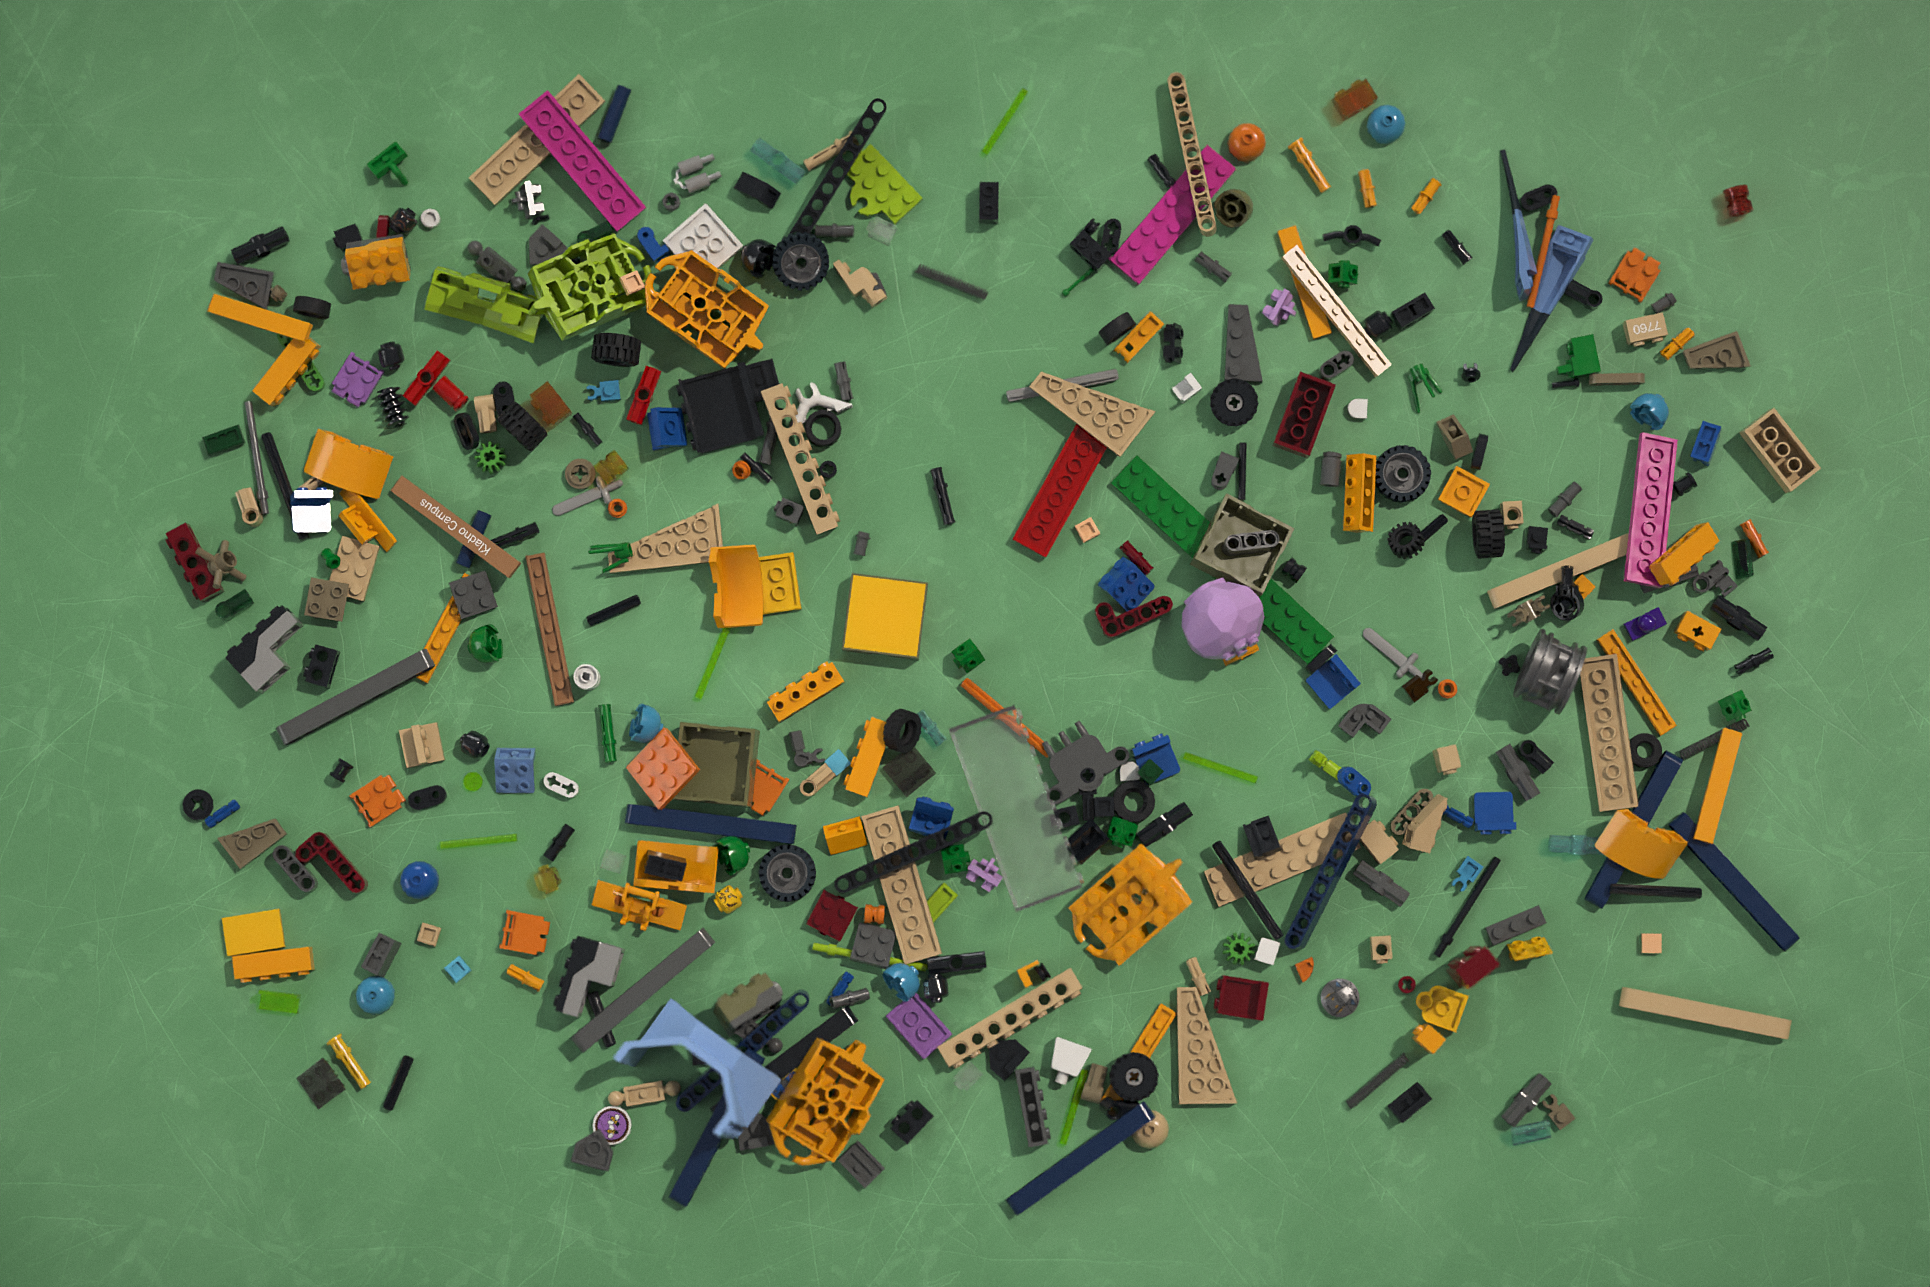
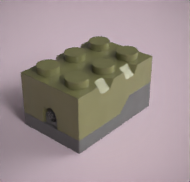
[713,972,783,1037]

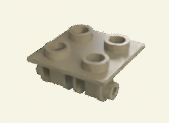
[304,577,349,622]

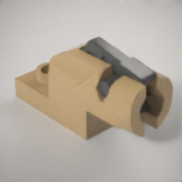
[833,260,887,308]

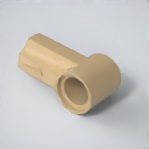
[474,394,497,433]
[235,487,263,527]
[800,763,836,797]

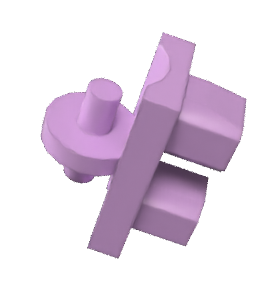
[1262,289,1296,327]
[966,857,1003,892]

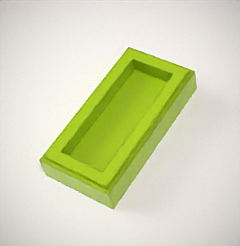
[927,883,958,923]

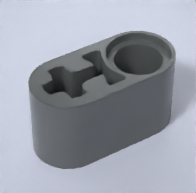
[1319,351,1354,381]

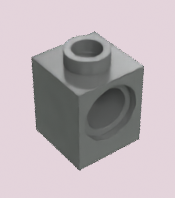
[774,498,805,526]

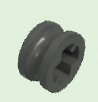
[663,193,680,211]

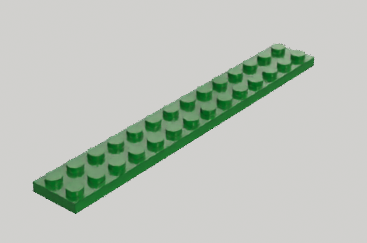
[1111,455,1334,665]

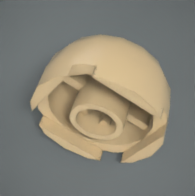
[1131,1110,1169,1149]

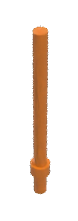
[1526,195,1560,308]

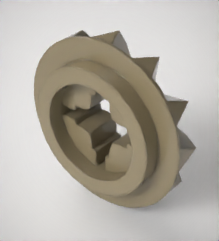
[565,459,596,489]

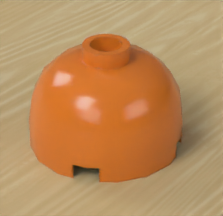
[1228,123,1266,162]

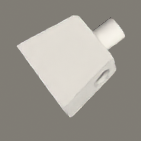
[1051,1037,1092,1085]

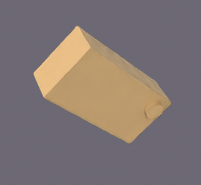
[1739,408,1821,493]

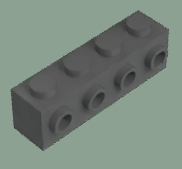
[1015,1066,1051,1147]

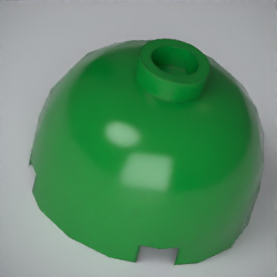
[467,624,503,663]
[715,836,750,875]

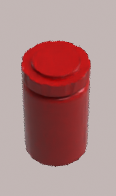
[433,376,469,412]

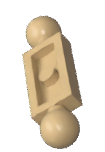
[608,1081,681,1106]

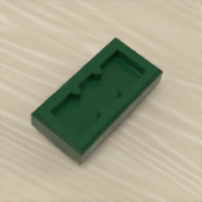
[202,425,246,456]

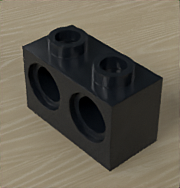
[979,182,999,224]
[1070,230,1111,273]
[1390,292,1435,331]
[303,644,340,689]
[890,1100,934,1144]

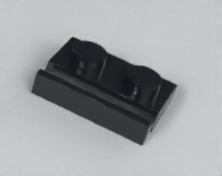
[746,358,779,403]
[1243,815,1282,860]

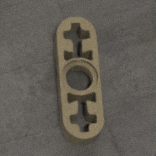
[1589,373,1645,386]
[1390,789,1433,835]

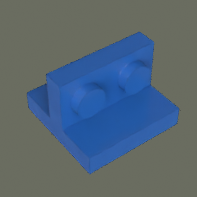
[647,407,687,451]

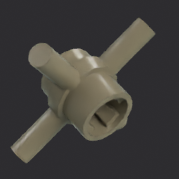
[195,540,246,589]

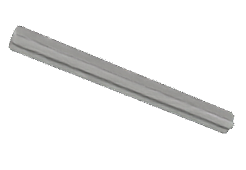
[1006,369,1118,402]

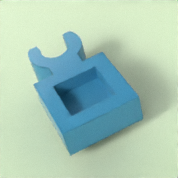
[586,380,621,402]
[1451,856,1483,892]

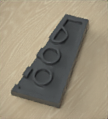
[1224,304,1263,383]

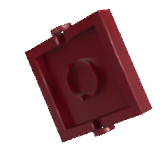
[806,890,858,941]

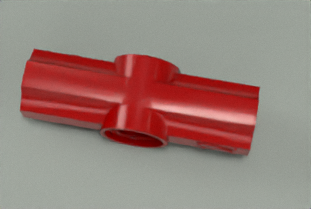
[403,350,451,406]
[626,366,662,425]

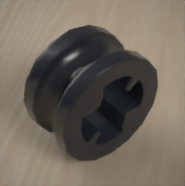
[1083,218,1100,236]
[820,461,837,479]
[1034,963,1051,982]

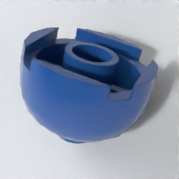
[400,861,439,899]

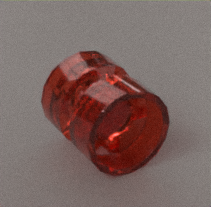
[1723,184,1754,217]

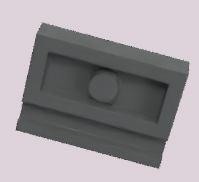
[838,1141,885,1188]

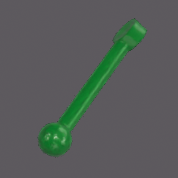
[1062,267,1094,296]

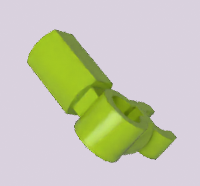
[1309,750,1341,781]

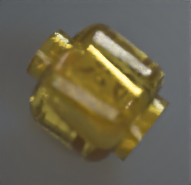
[534,864,562,894]

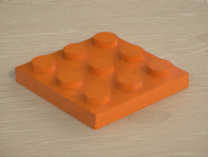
[626,728,700,810]

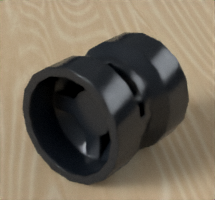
[1281,557,1307,583]

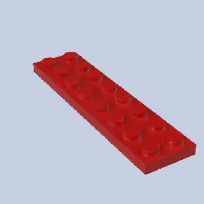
[1012,424,1107,558]

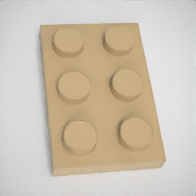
[329,536,380,602]

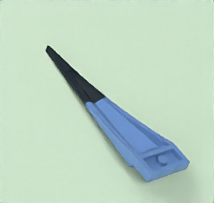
[1500,149,1537,301]
[1511,225,1593,372]

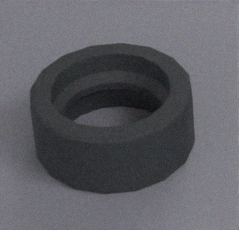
[293,296,332,319]
[1099,312,1136,345]
[805,410,842,447]

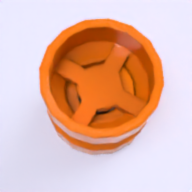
[864,904,885,924]

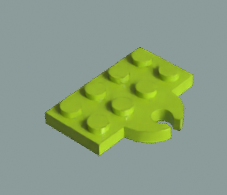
[847,144,923,225]

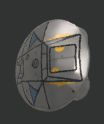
[1320,978,1359,1017]

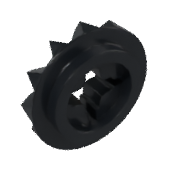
[183,789,214,820]

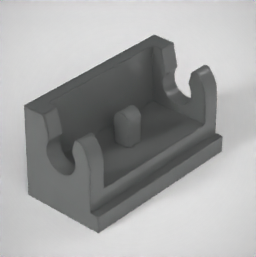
[361,933,402,977]

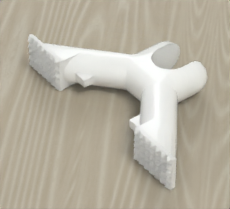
[788,383,853,428]

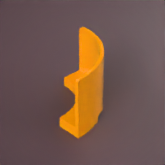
[304,429,394,499]
[709,545,764,628]
[1595,809,1688,879]
[633,840,718,893]

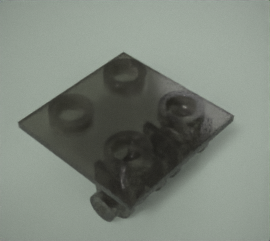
[883,747,936,798]
[297,1058,346,1109]

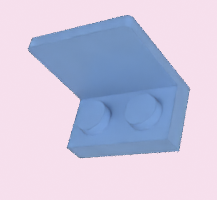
[494,748,536,793]

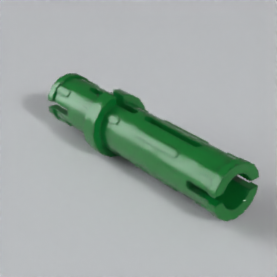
[598,704,617,763]

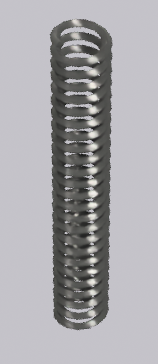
[915,264,988,300]
[1679,719,1750,760]
[1346,1053,1409,1109]

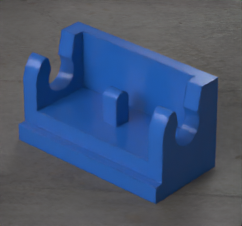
[1690,421,1722,466]

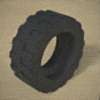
[883,709,922,753]
[1113,780,1155,823]

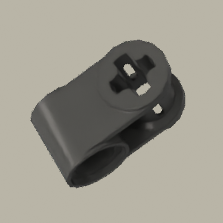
[1211,452,1240,490]

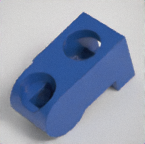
[637,227,671,264]

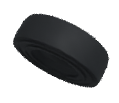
[1630,733,1662,768]

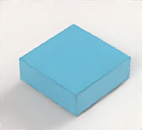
[824,749,851,776]
[444,956,472,983]

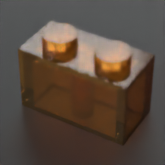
[1332,79,1378,121]
[530,381,573,427]

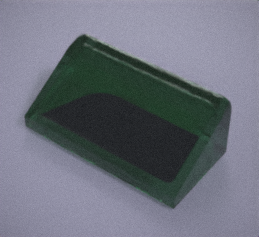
[1731,538,1754,579]

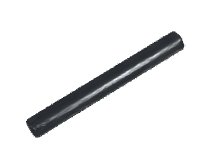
[1609,883,1702,899]

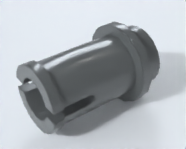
[1651,292,1677,314]
[853,531,871,556]

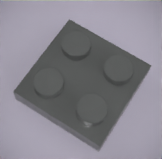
[449,570,498,619]
[850,922,896,969]

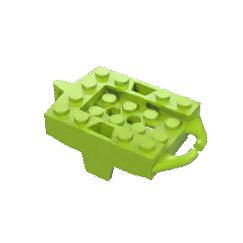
[528,233,652,341]

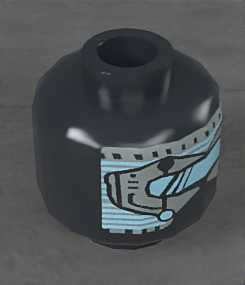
[923,974,949,1003]

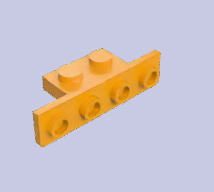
[338,489,397,552]

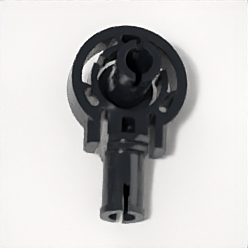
[1550,565,1584,621]

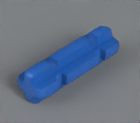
[204,800,240,828]
[1443,805,1474,828]
[826,972,854,1006]

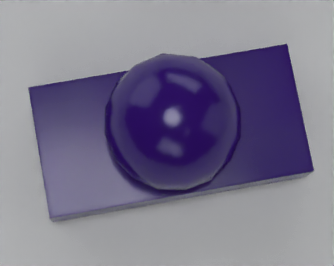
[1623,607,1667,641]

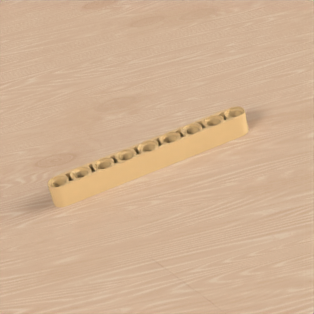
[1168,72,1216,237]
[1487,533,1629,609]
[1619,987,1792,1040]

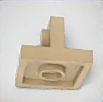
[399,722,445,768]

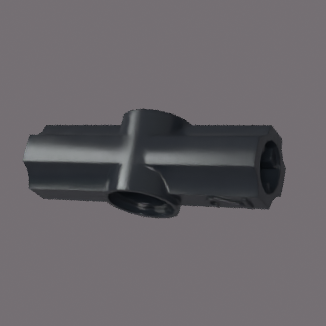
[231,226,290,265]
[1710,595,1767,641]
[1136,802,1193,847]
[927,951,987,975]

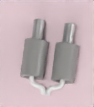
[674,154,721,194]

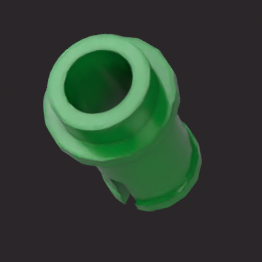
[321,548,341,569]

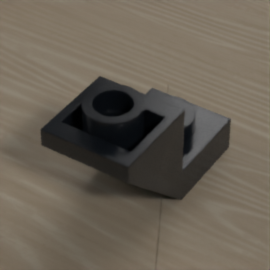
[734,172,781,209]

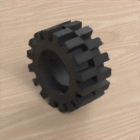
[1387,522,1425,559]

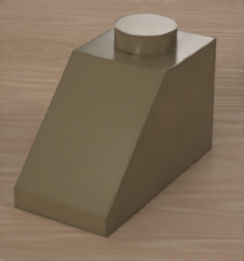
[1436,414,1473,459]

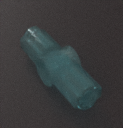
[750,137,806,184]
[1548,835,1604,855]

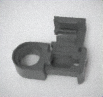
[1692,560,1738,598]

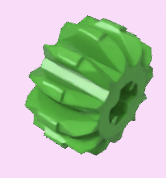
[474,441,507,474]
[1222,933,1255,965]

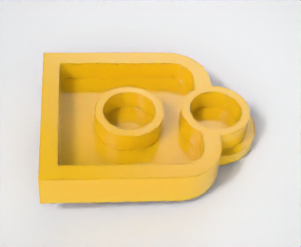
[1416,986,1469,1033]

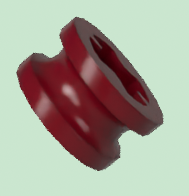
[1398,976,1416,994]

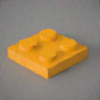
[1438,466,1490,518]

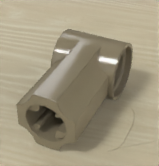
[1080,1063,1108,1104]

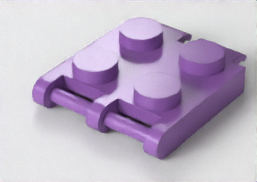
[332,352,385,408]

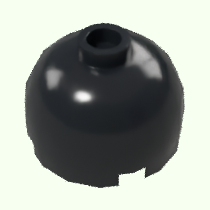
[741,239,776,278]

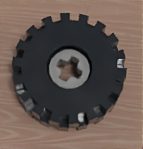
[1210,378,1259,427]
[1109,1052,1159,1102]

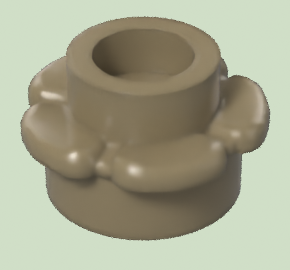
[270,285,288,302]

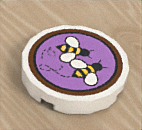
[593,1106,632,1145]

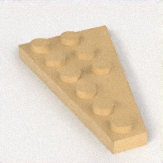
[1029,372,1155,457]
[608,504,723,574]
[1177,987,1237,1104]

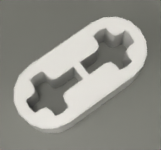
[544,772,579,798]

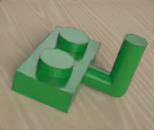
[366,141,409,186]

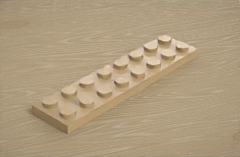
[469,74,606,206]
[1580,654,1638,812]
[861,805,942,964]
[1203,812,1361,907]

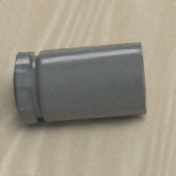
[1320,451,1342,487]

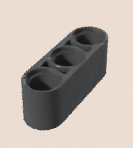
[1221,530,1279,556]
[273,845,318,892]

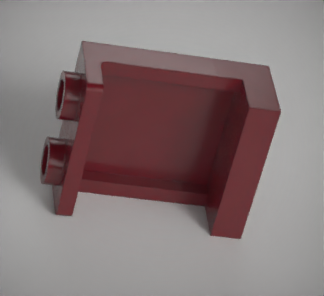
[1213,975,1269,1021]

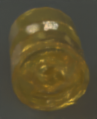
[593,450,629,485]

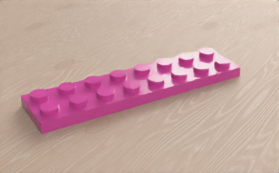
[518,90,646,232]
[1110,145,1236,285]
[1624,432,1678,588]

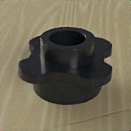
[1499,655,1520,676]

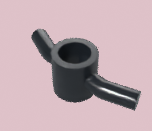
[1322,225,1382,247]

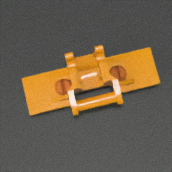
[592,880,687,931]

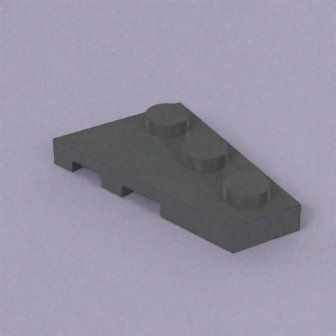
[214,262,275,310]

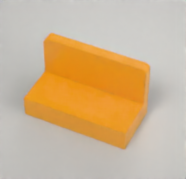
[823,816,867,855]
[1017,960,1039,988]

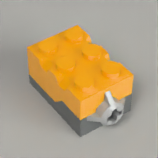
[341,234,411,290]

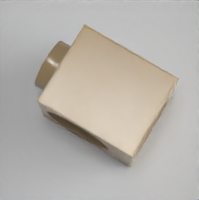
[1500,501,1523,530]
[1369,936,1392,964]

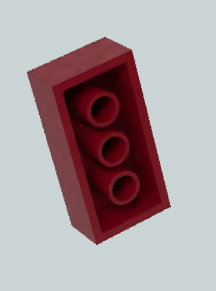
[1272,371,1336,459]
[1446,945,1501,989]

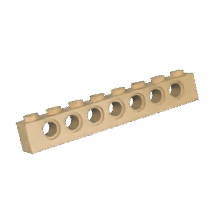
[761,383,840,535]
[938,968,1083,1069]

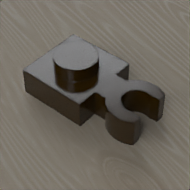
[1402,669,1438,703]

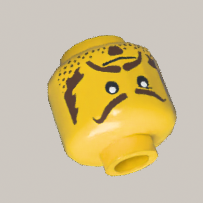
[713,885,743,914]

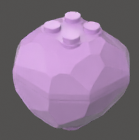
[1182,578,1264,661]

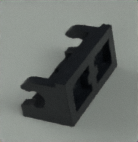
[1063,819,1110,865]
[644,850,687,882]
[1387,1082,1432,1123]

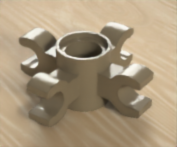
[1507,596,1550,627]

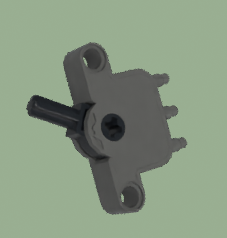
[1042,721,1129,821]

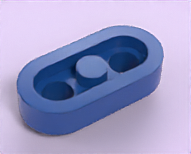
[1337,767,1371,797]

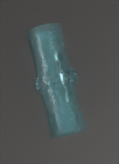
[917,709,947,747]

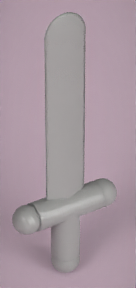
[552,476,623,516]
[1363,628,1423,678]

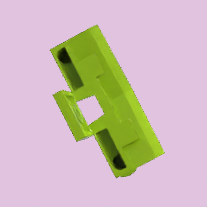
[424,266,543,343]

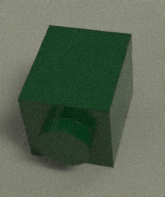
[1136,758,1164,786]

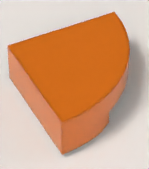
[1294,957,1314,982]

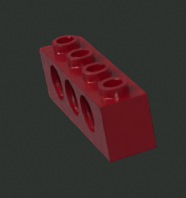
[165,523,224,602]

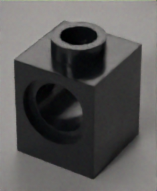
[333,223,363,252]
[1050,805,1080,830]

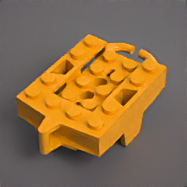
[645,250,769,369]
[1068,844,1192,966]
[766,1037,885,1165]

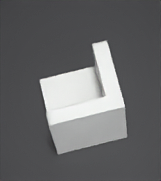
[1172,373,1202,404]
[1254,938,1280,965]

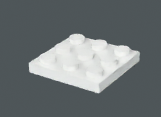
[663,203,743,269]

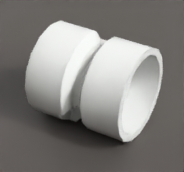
[574,664,601,691]

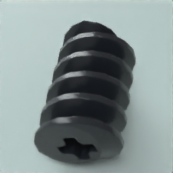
[377,387,409,429]

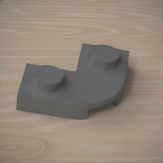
[1338,704,1392,738]

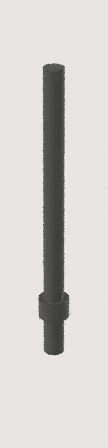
[244,401,269,515]

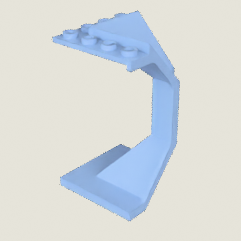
[614,999,781,1140]

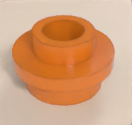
[732,460,751,479]
[608,499,627,518]
[1438,679,1457,699]

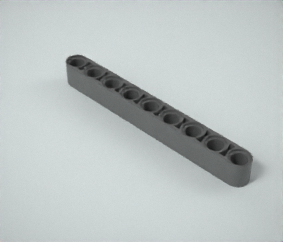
[276,648,435,746]
[570,927,715,1053]

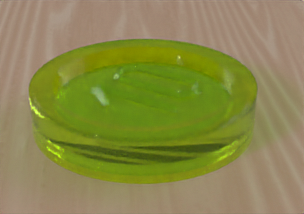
[463,772,483,791]

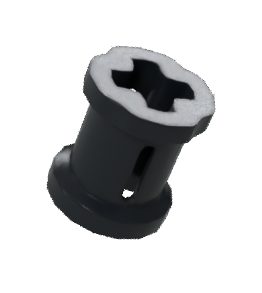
[1673,472,1697,497]
[329,758,354,783]

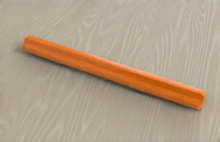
[961,678,1049,758]

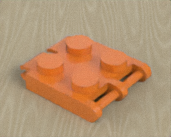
[1608,247,1661,303]
[751,759,790,816]
[349,775,406,828]
[499,910,550,955]

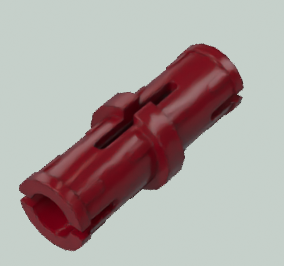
[1119,540,1154,576]

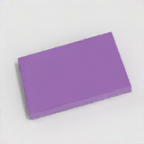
[886,993,953,1060]

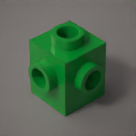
[1328,260,1358,289]
[951,638,985,673]
[1718,690,1752,722]
[1107,817,1139,848]
[941,844,970,874]

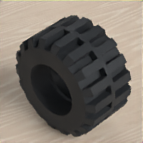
[591,333,641,367]
[497,401,548,451]
[1472,509,1505,559]

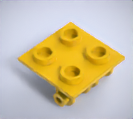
[1507,937,1553,962]

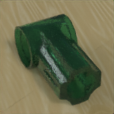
[577,221,614,243]
[215,589,254,621]

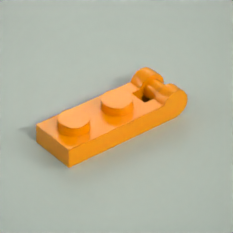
[1114,311,1164,363]

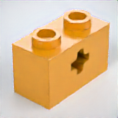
[1673,611,1721,652]
[1412,1024,1446,1054]

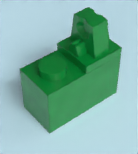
[1556,334,1601,379]

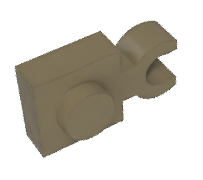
[1542,1094,1575,1130]

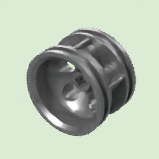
[1513,628,1587,715]

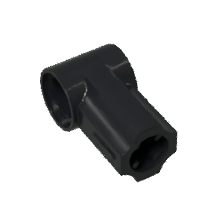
[1564,279,1603,310]
[1517,740,1554,774]
[1099,1097,1140,1120]

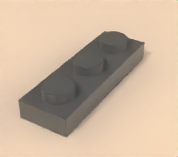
[1485,905,1546,945]

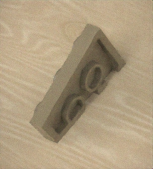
[1682,331,1750,369]
[217,819,287,869]

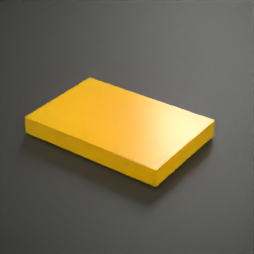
[759,552,801,615]
[222,909,286,956]

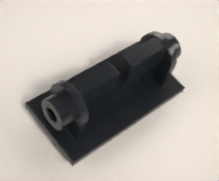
[1163,323,1184,364]

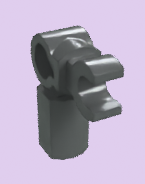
[789,730,825,767]

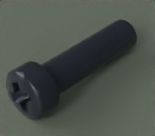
[1552,378,1580,388]

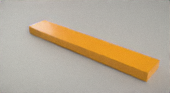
[1277,225,1332,339]
[208,294,313,343]
[416,573,469,683]
[1597,629,1677,736]
[1693,728,1742,844]
[1100,1003,1177,1109]

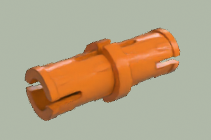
[1740,519,1769,558]

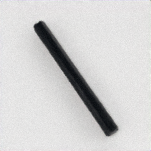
[261,432,309,540]
[1212,840,1283,940]

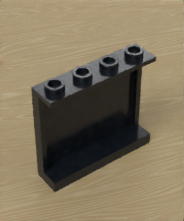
[676,362,765,455]

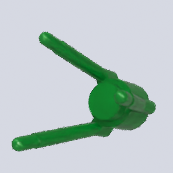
[1408,363,1442,413]
[588,542,633,573]

